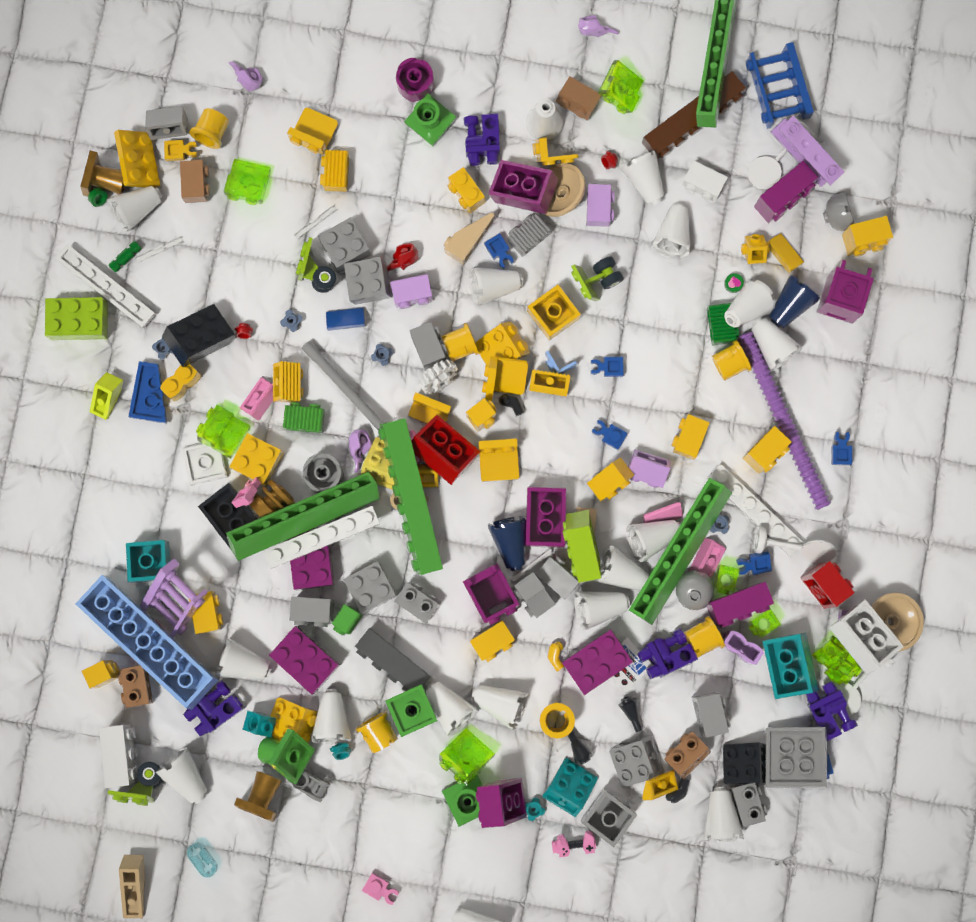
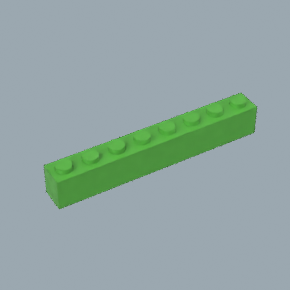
[696,0,737,128]
[378,418,443,575]
[226,472,380,561]
[629,478,732,625]

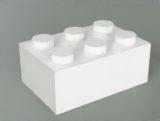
[829,599,904,675]
[99,723,139,788]

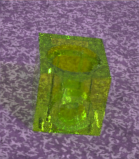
[714,564,739,595]
[748,608,781,638]

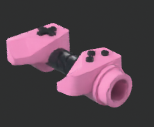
[552,831,596,857]

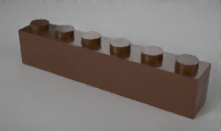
[642,71,746,159]

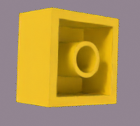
[842,216,893,257]
[527,285,581,341]
[742,426,791,474]
[229,433,284,487]

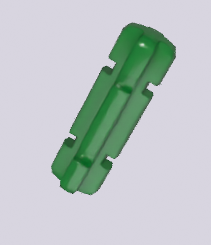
[109,241,141,272]

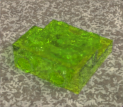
[598,60,644,114]
[223,159,271,205]
[196,405,251,459]
[811,635,862,685]
[439,728,495,786]

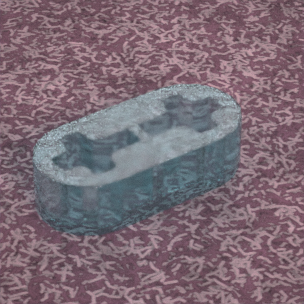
[187,842,218,878]

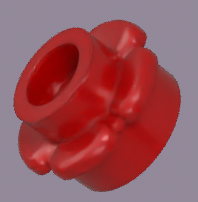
[601,151,618,169]
[234,323,253,339]

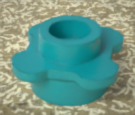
[330,742,351,760]
[525,797,545,821]

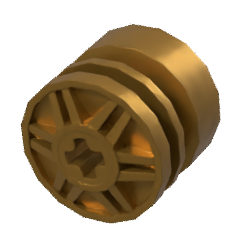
[249,479,295,518]

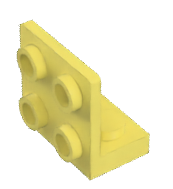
[361,437,394,490]

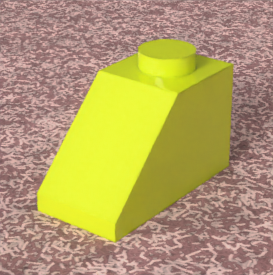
[89,372,123,420]

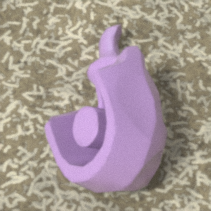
[578,15,619,37]
[229,61,263,91]
[348,429,372,473]

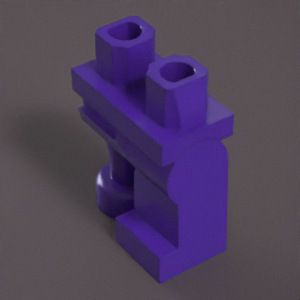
[463,114,500,166]
[637,628,698,679]
[183,680,245,736]
[806,681,858,741]

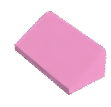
[240,377,273,420]
[642,502,683,523]
[689,538,726,578]

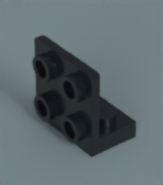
[723,742,766,785]

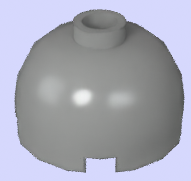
[823,192,854,231]
[676,570,714,610]

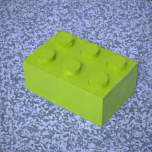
[45,297,108,340]
[563,510,602,583]

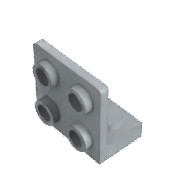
[609,735,665,787]

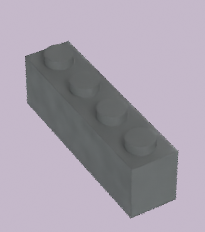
[355,628,431,691]

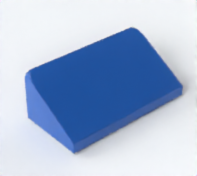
[326,308,366,331]

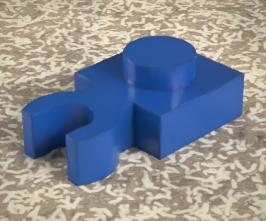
[484,233,514,269]
[590,357,623,377]
[591,420,628,450]
[831,432,852,466]
[736,551,772,575]

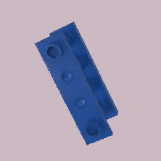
[746,42,814,129]

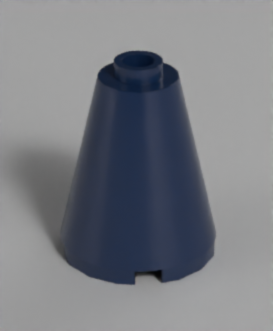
[769,275,821,328]
[488,516,526,571]

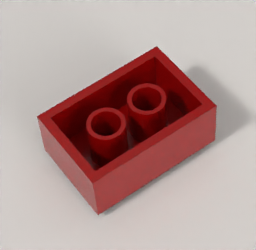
[411,414,481,485]
[800,561,855,609]

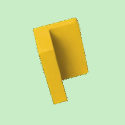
[408,392,452,424]

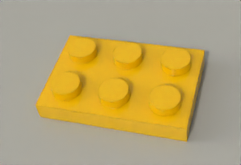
[114,129,160,188]

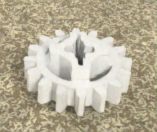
[419,359,458,395]

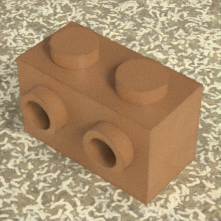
[556,76,602,121]
[180,160,210,203]
[118,665,153,708]
[664,732,711,780]

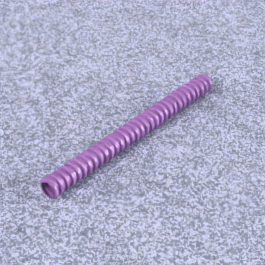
[737,332,831,510]

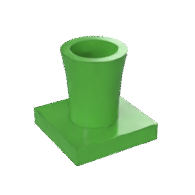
[404,93,457,147]
[385,684,438,737]
[258,729,315,784]
[442,773,482,827]

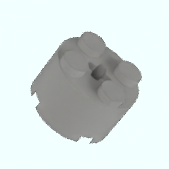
[303,454,344,493]

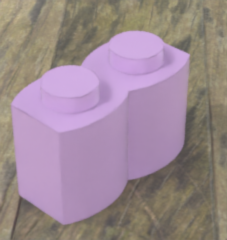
[723,631,764,665]

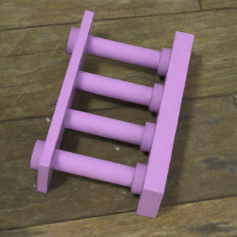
[770,116,844,187]
[140,559,207,637]

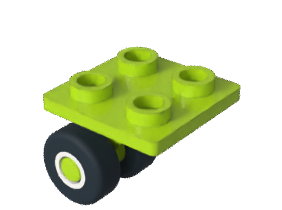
[295,237,336,293]
[571,256,624,302]
[107,762,164,806]

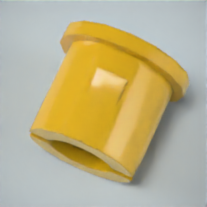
[189,108,229,149]
[441,323,479,361]
[711,340,752,381]
[684,616,725,658]
[539,703,575,739]
[356,711,398,753]

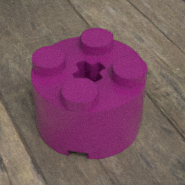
[396,58,434,102]

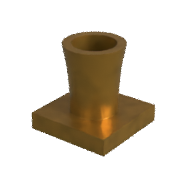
[80,150,124,197]
[234,771,282,822]

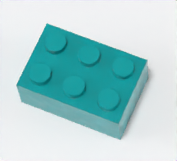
[763,632,819,699]

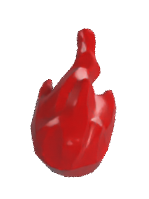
[387,243,418,272]

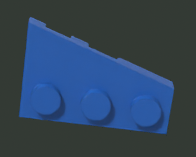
[128,361,167,424]

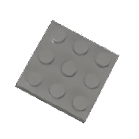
[766,727,827,788]

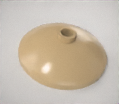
[544,163,586,217]
[871,593,924,652]

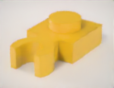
[164,140,198,161]

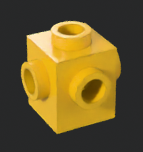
[741,234,770,264]

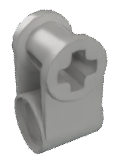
[292,770,331,802]

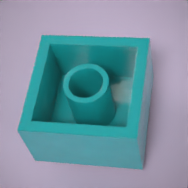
[126,540,170,583]

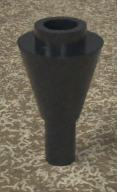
[618,696,643,732]
[567,730,592,765]

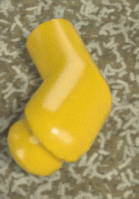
[547,641,565,672]

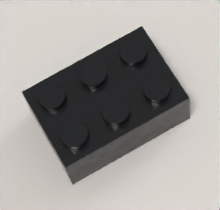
[162,304,235,367]
[198,483,258,551]

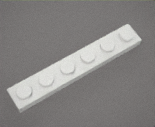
[55,244,156,328]
[707,464,805,558]
[263,506,380,569]

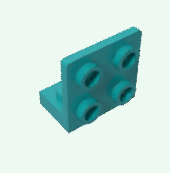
[542,758,598,817]

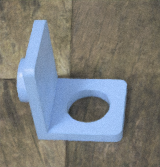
[545,350,577,374]

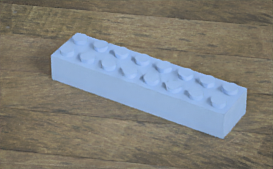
[75,575,218,710]

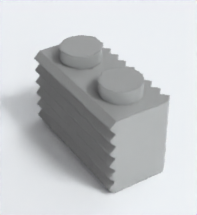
[508,213,551,257]

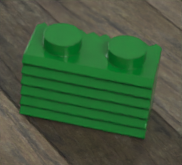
[707,303,739,346]

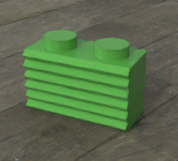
[283,402,325,433]
[332,605,363,635]

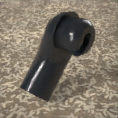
[498,394,525,417]
[666,778,690,803]

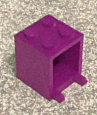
[817,259,874,324]
[463,563,520,626]

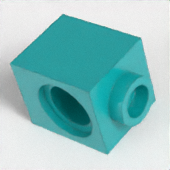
[242,710,276,737]

